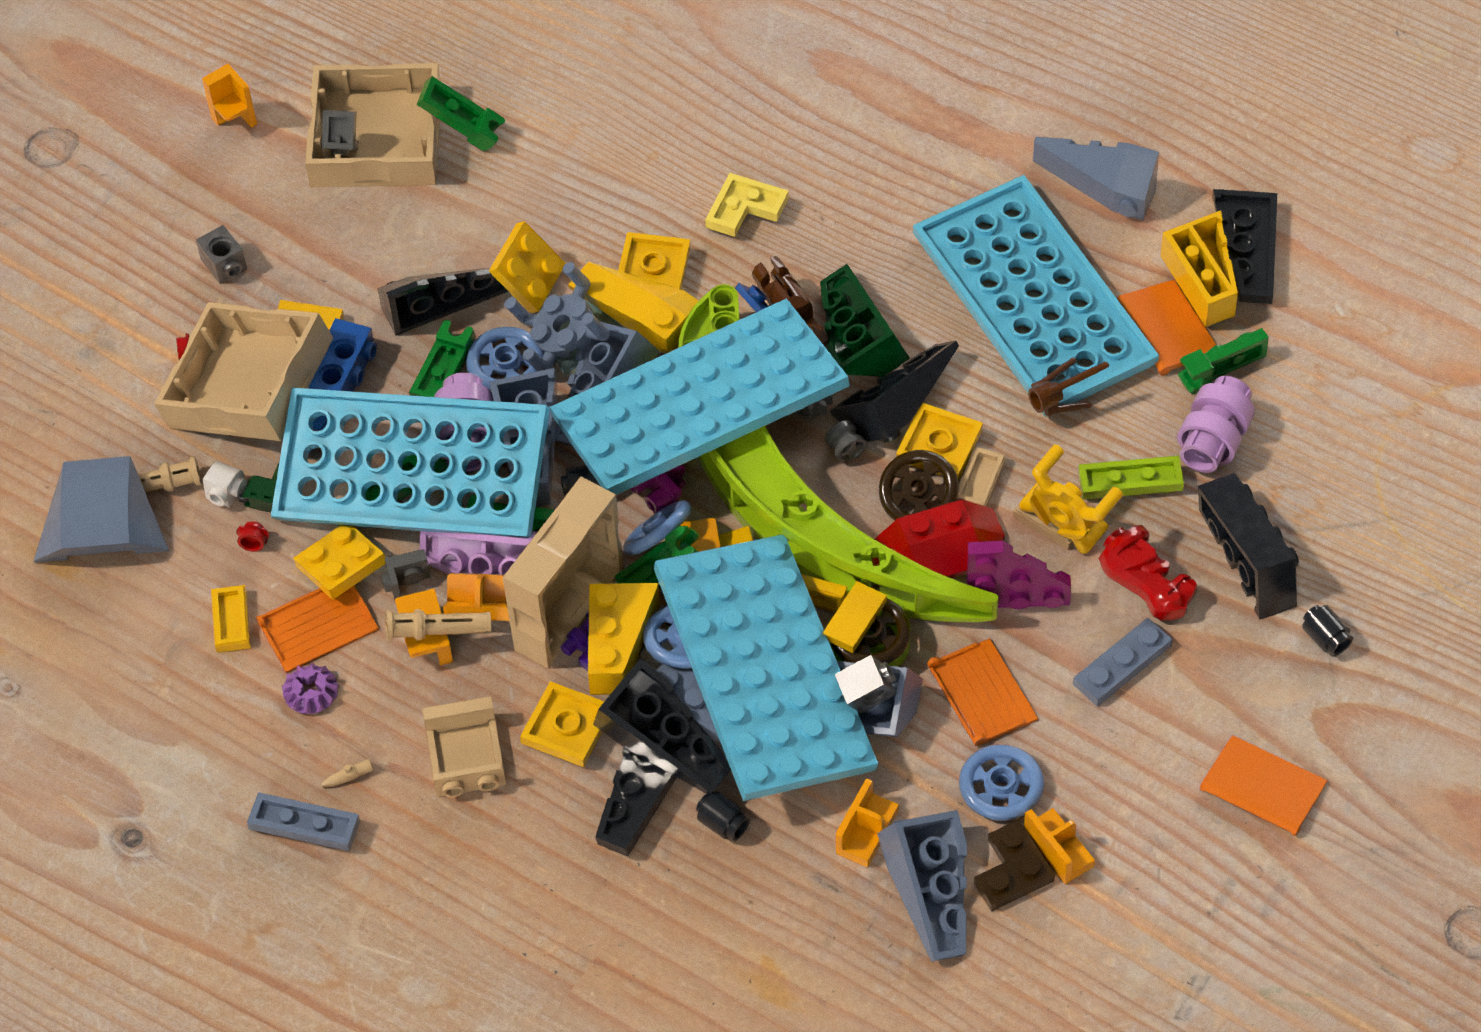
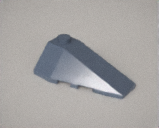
[1033,137,1159,220]
[837,661,923,737]
[877,810,967,962]

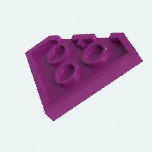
[967,541,1071,610]

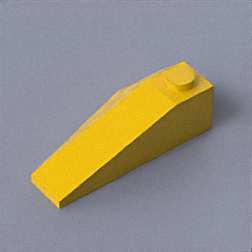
[568,262,699,354]

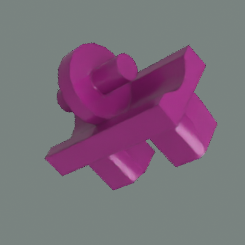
[630,465,686,514]

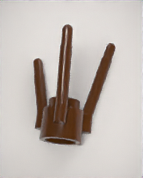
[1028,357,1109,417]

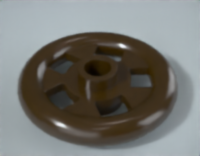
[879,450,959,521]
[829,598,911,664]

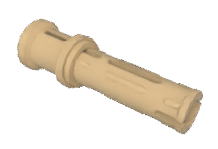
[138,456,202,492]
[385,609,491,641]

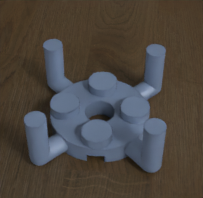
[504,262,610,371]

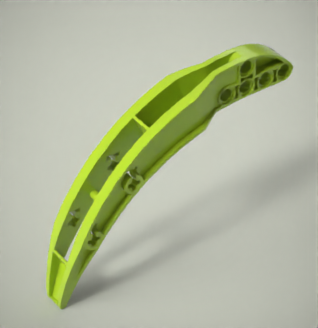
[678,284,998,622]

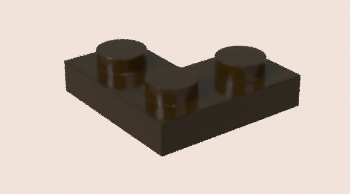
[974,819,1055,912]

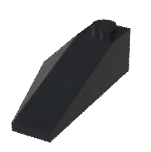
[377,268,509,336]
[830,340,959,443]
[593,659,731,796]

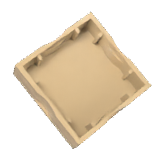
[305,63,441,188]
[154,302,333,441]
[503,477,624,669]

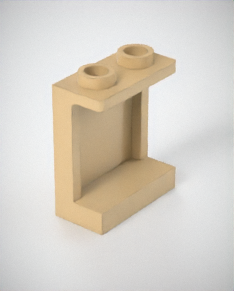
[422,696,506,797]

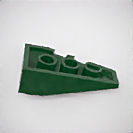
[820,264,910,377]

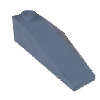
[555,322,659,446]

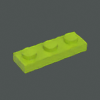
[1078,455,1184,500]

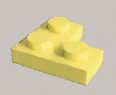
[705,173,789,237]

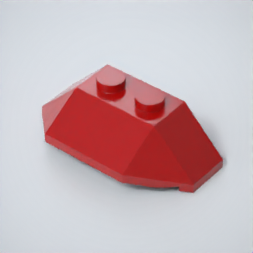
[872,500,1005,578]

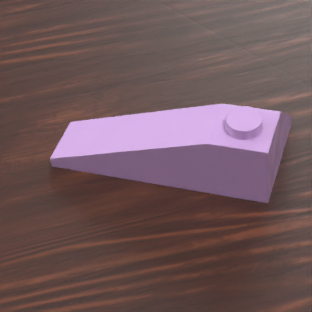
[420,531,537,575]

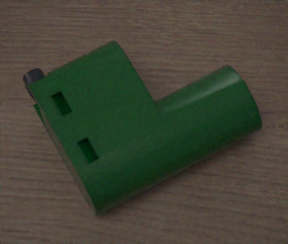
[238,463,279,513]

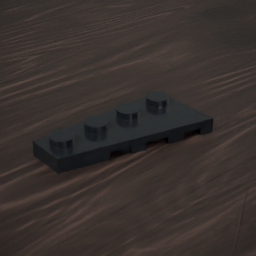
[1212,189,1278,304]
[595,747,677,856]

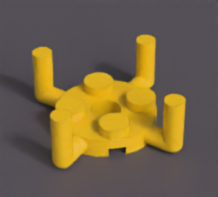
[1019,444,1123,554]

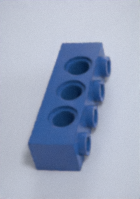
[308,318,377,431]

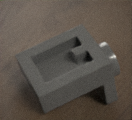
[322,109,359,155]
[381,549,431,601]

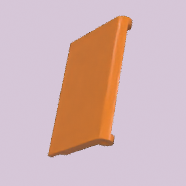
[1117,279,1216,376]
[256,586,379,673]
[927,638,1038,746]
[1199,735,1328,836]

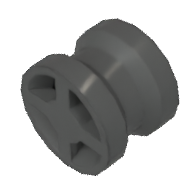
[825,420,867,463]

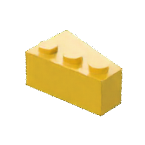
[588,583,660,695]

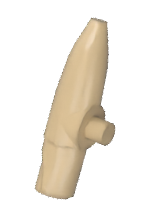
[321,758,374,788]

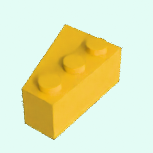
[1160,210,1238,327]

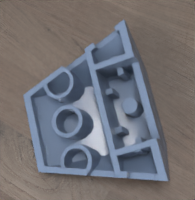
[34,456,169,563]

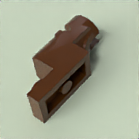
[752,256,828,349]

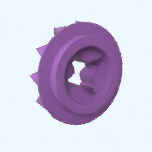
[282,662,338,714]

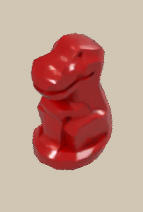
[1098,525,1198,621]

